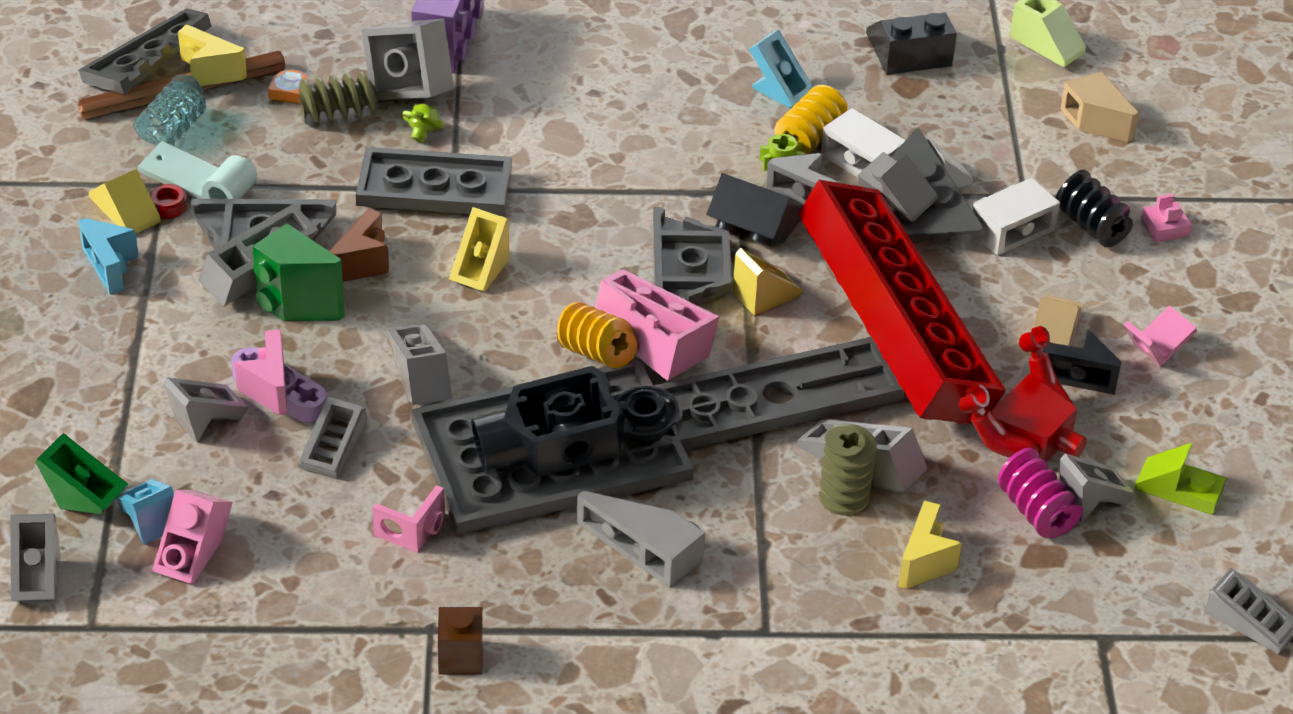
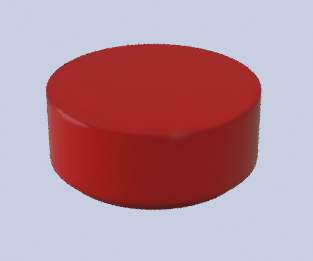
[149,184,187,219]

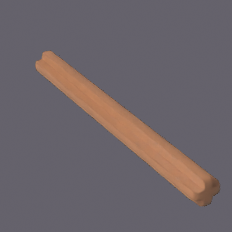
[78,50,285,120]

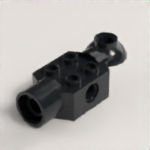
[471,366,679,477]

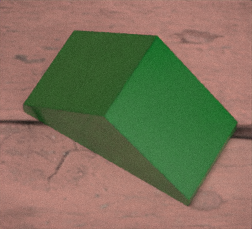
[35,433,128,514]

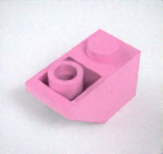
[153,490,233,584]

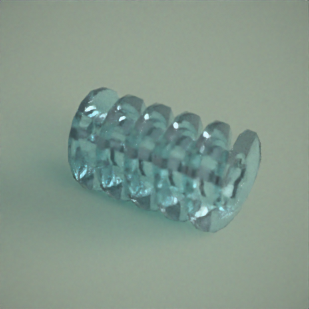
[133,74,207,147]

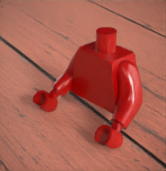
[959,326,1087,462]

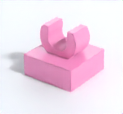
[1141,194,1192,242]

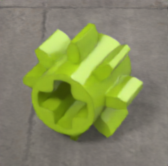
[759,134,805,171]

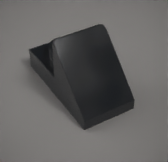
[1043,329,1121,395]

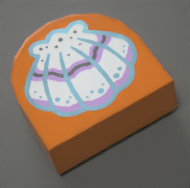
[268,70,308,104]

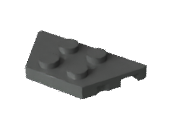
[890,128,985,243]
[191,199,337,249]
[653,207,732,305]

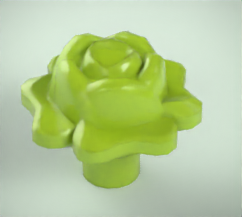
[402,104,444,142]

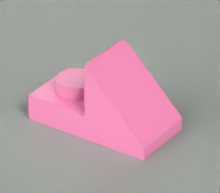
[234,329,287,415]

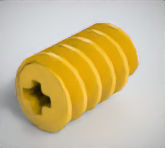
[775,85,848,155]
[556,302,638,368]

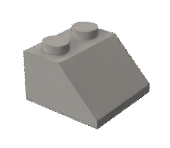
[361,19,454,100]

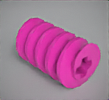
[998,448,1083,538]

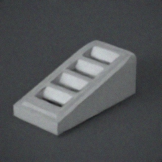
[298,396,367,478]
[1205,568,1293,654]

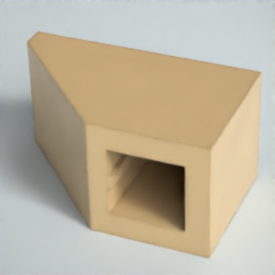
[1061,71,1139,142]

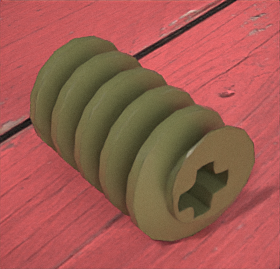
[299,71,376,124]
[819,423,877,515]

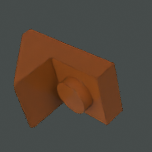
[329,208,389,282]

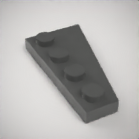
[78,8,212,94]

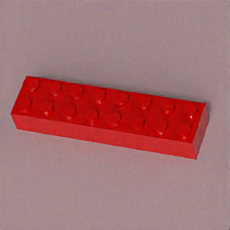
[798,179,1006,424]

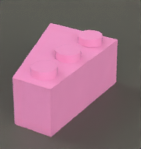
[595,269,719,381]

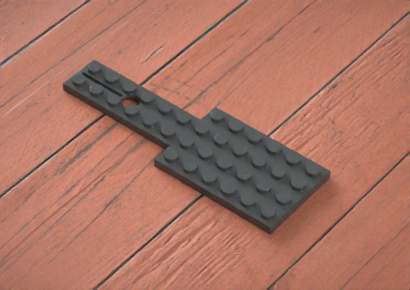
[411,337,904,535]

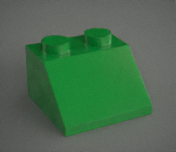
[253,223,345,321]

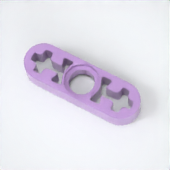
[231,347,327,422]

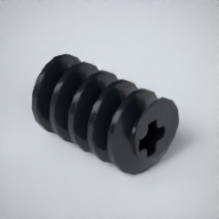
[1055,169,1133,247]

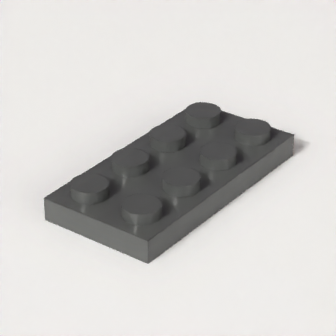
[356,147,512,216]

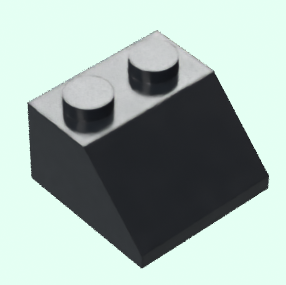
[866,12,957,75]
[706,173,804,246]

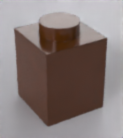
[438,607,483,674]

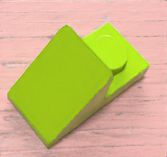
[1134,443,1227,515]

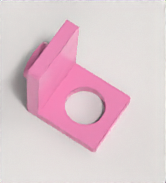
[1124,306,1197,367]
[372,485,445,553]

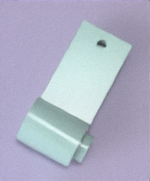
[138,141,257,199]

